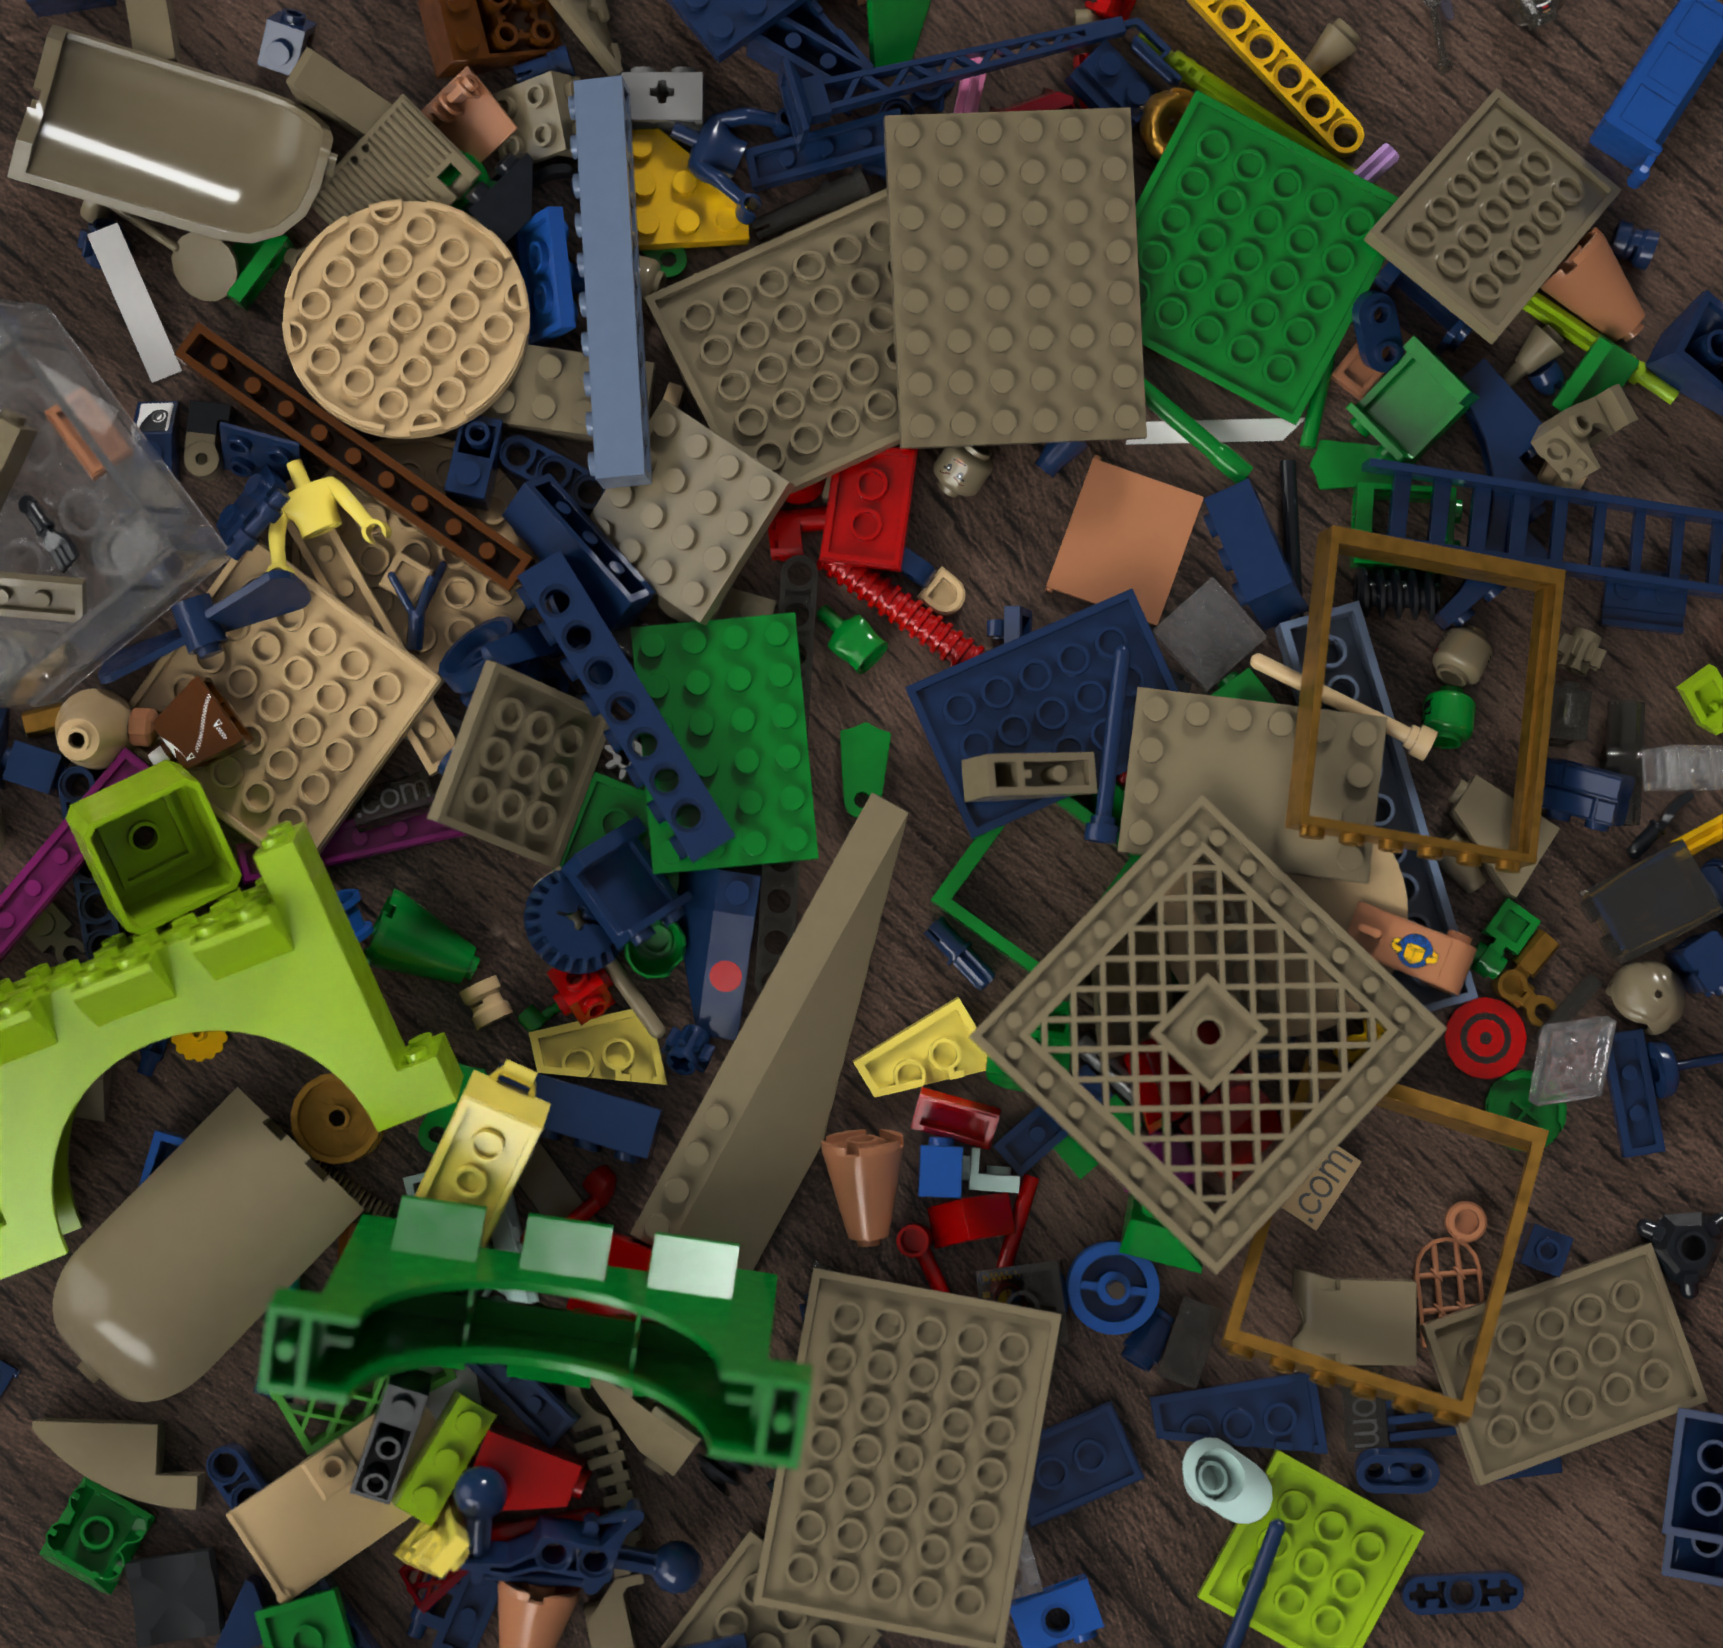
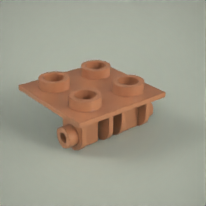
[421,65,518,163]

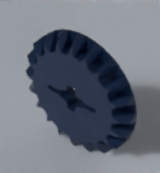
[524,870,624,974]

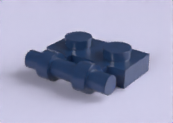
[216,464,290,561]
[407,1571,498,1648]

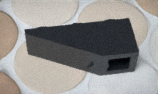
[349,1369,433,1505]

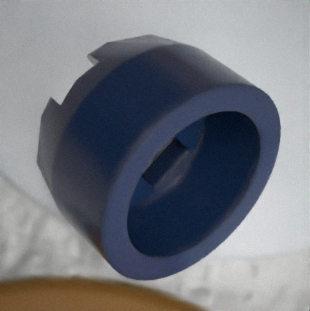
[1528,360,1565,395]

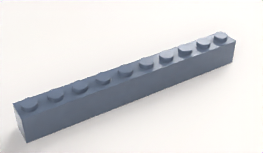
[568,75,652,489]

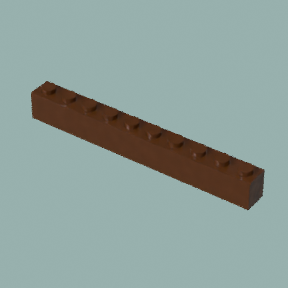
[174,322,536,598]

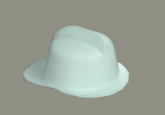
[1182,1437,1273,1524]

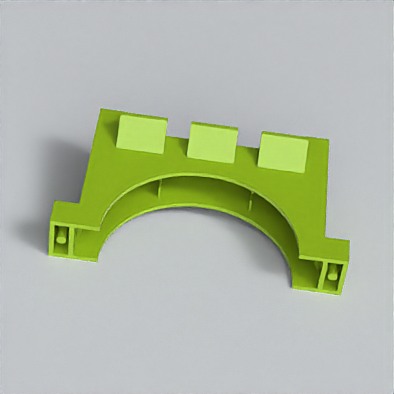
[0,821,464,1280]

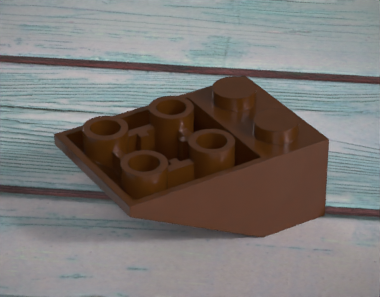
[418,0,562,79]

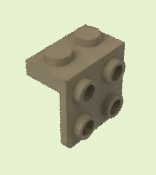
[492,71,580,164]

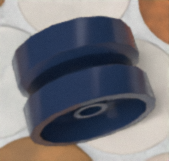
[438,616,546,709]

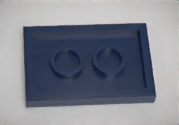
[1027,1400,1145,1528]

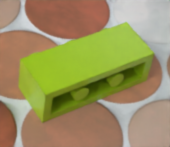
[391,1389,497,1527]

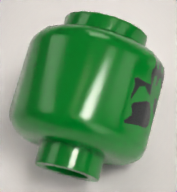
[1420,685,1476,749]

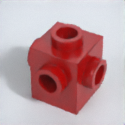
[546,967,616,1026]

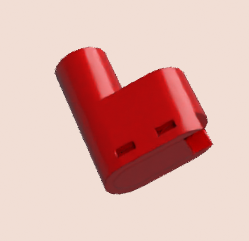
[768,506,827,562]

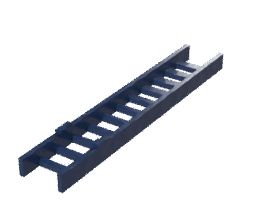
[1361,458,1723,600]

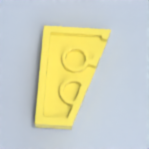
[853,997,987,1098]
[528,1006,668,1085]

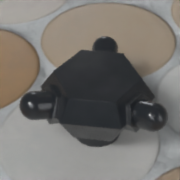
[1636,1212,1723,1299]

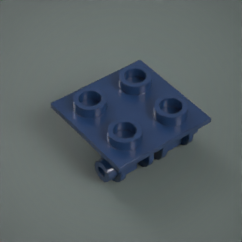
[219,422,310,483]

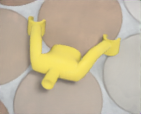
[266,459,392,575]

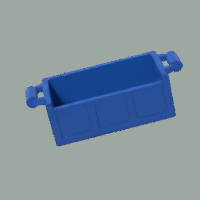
[1588,0,1723,189]

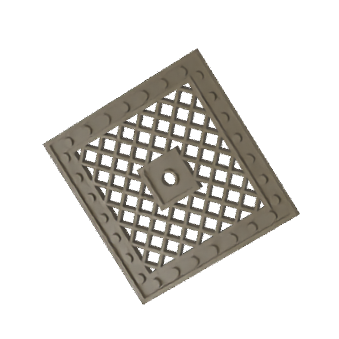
[969,794,1447,1275]

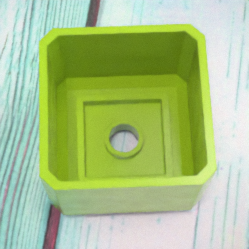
[65,759,242,936]

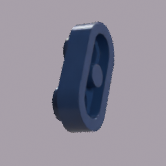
[1352,290,1404,372]
[1354,1448,1440,1494]

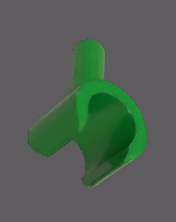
[518,1003,561,1032]

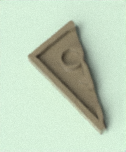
[548,0,623,77]

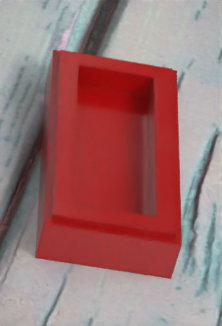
[910,1087,1001,1150]

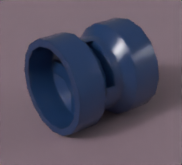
[1609,219,1660,271]

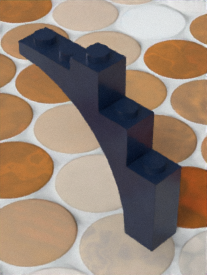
[1434,358,1548,630]

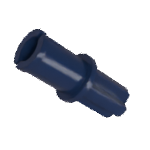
[924,916,995,991]

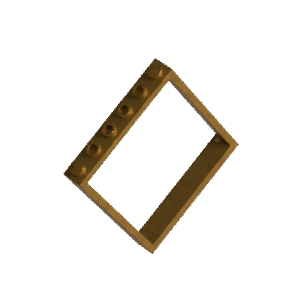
[1285,525,1566,873]
[1220,1056,1549,1427]

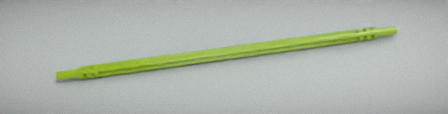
[1138,32,1680,405]

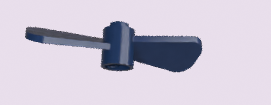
[97,570,311,684]

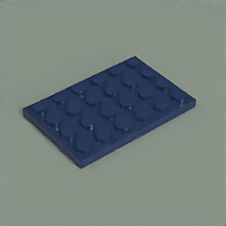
[905,588,1179,840]

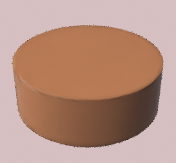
[1444,1201,1487,1243]

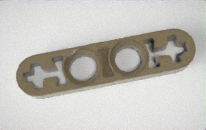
[1193,877,1278,1028]

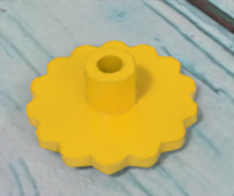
[171,1031,228,1062]

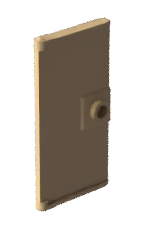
[225,1405,470,1604]

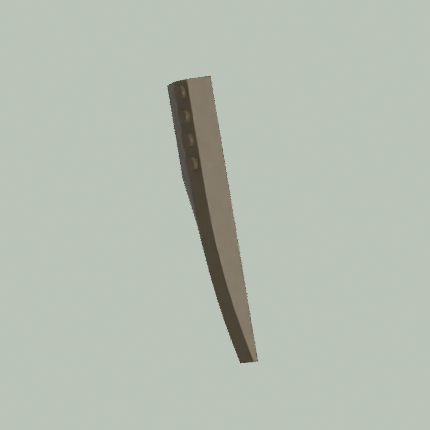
[630,792,909,1271]

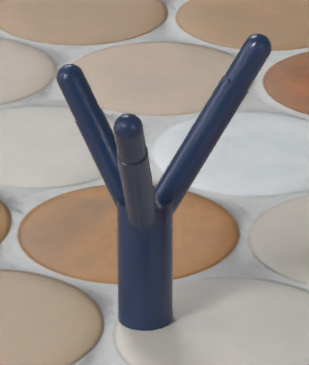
[388,561,447,650]

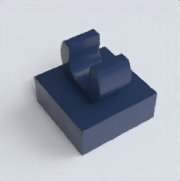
[987,606,1032,644]

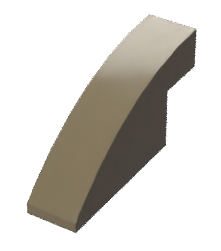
[32,1417,205,1510]

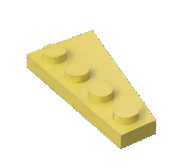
[392,1494,470,1579]

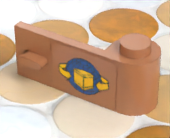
[1347,901,1477,996]

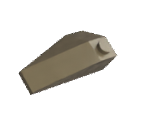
[591,1378,703,1476]

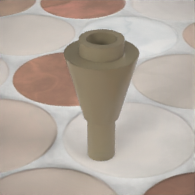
[1502,324,1564,389]

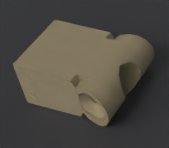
[1292,1267,1417,1372]

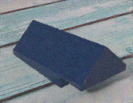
[1661,1408,1723,1587]

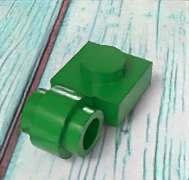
[1470,897,1541,980]

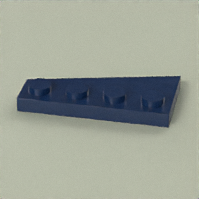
[1149,1372,1328,1454]

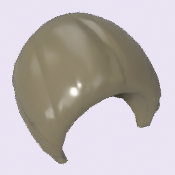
[1605,960,1686,1035]

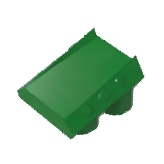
[39,1477,155,1595]

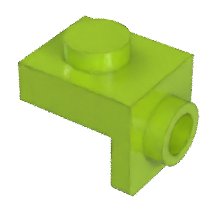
[1676,664,1723,735]

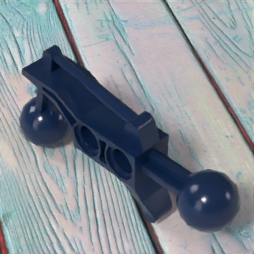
[453,1466,704,1594]

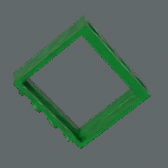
[930,797,1141,973]

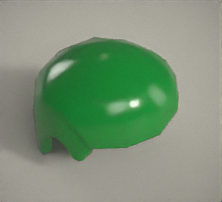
[624,921,686,979]

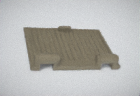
[311,94,482,225]

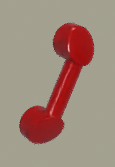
[520,1165,617,1245]
[896,1223,951,1293]

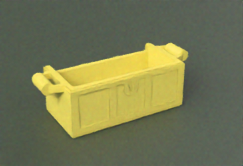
[414,1059,551,1248]

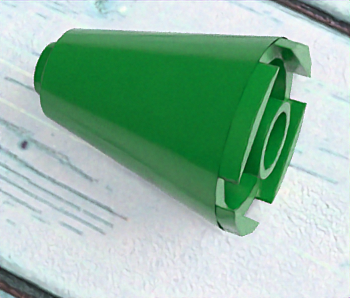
[363,888,480,985]

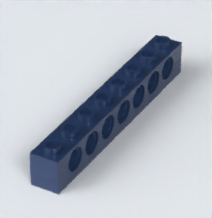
[516,550,736,864]

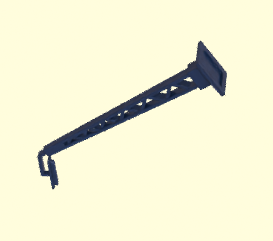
[777,16,1182,153]

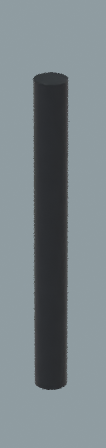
[1280,459,1304,621]

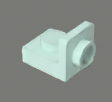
[962,1147,1020,1193]

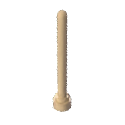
[1250,653,1438,761]

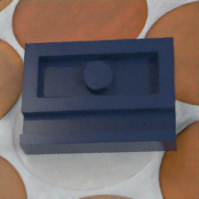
[1064,40,1157,127]
[1599,565,1689,635]

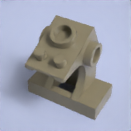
[1530,384,1639,486]

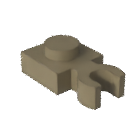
[25,901,86,964]

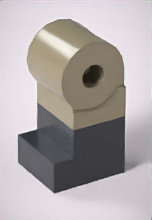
[184,400,237,481]

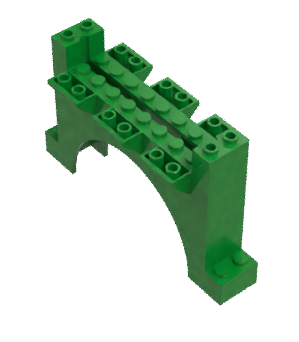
[257,1195,813,1469]

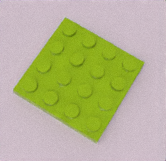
[1197,1449,1425,1648]

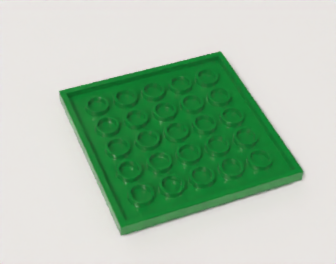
[1135,90,1399,425]

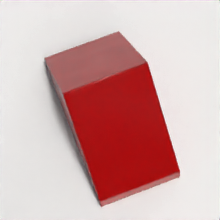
[927,1192,1017,1249]

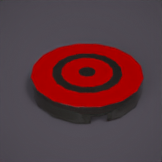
[1442,997,1527,1080]

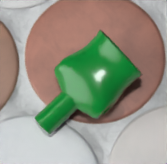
[816,604,888,675]

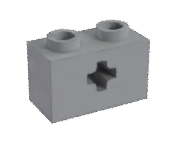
[621,66,705,131]

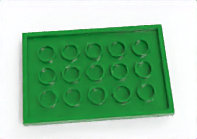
[631,612,819,875]

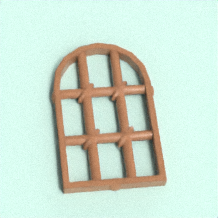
[1413,1237,1484,1348]

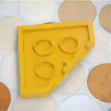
[632,128,750,251]

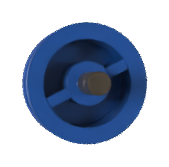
[1065,1240,1160,1335]

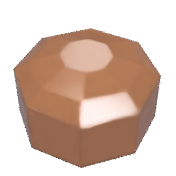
[128,707,159,747]

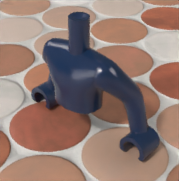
[670,107,792,225]

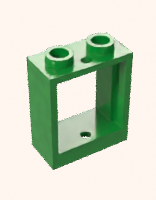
[1348,481,1462,575]

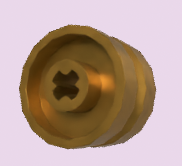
[290,1073,386,1164]

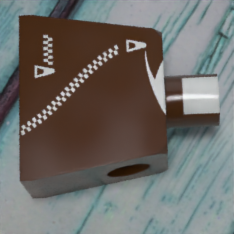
[147,676,255,771]

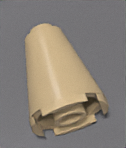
[55,688,135,770]

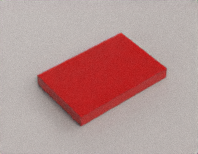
[819,446,919,572]

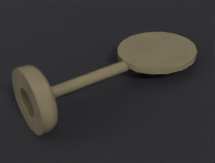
[80,200,240,301]

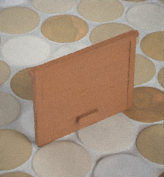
[1045,455,1204,627]

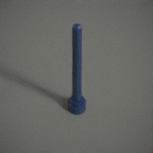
[1084,644,1131,844]
[1223,1519,1286,1648]

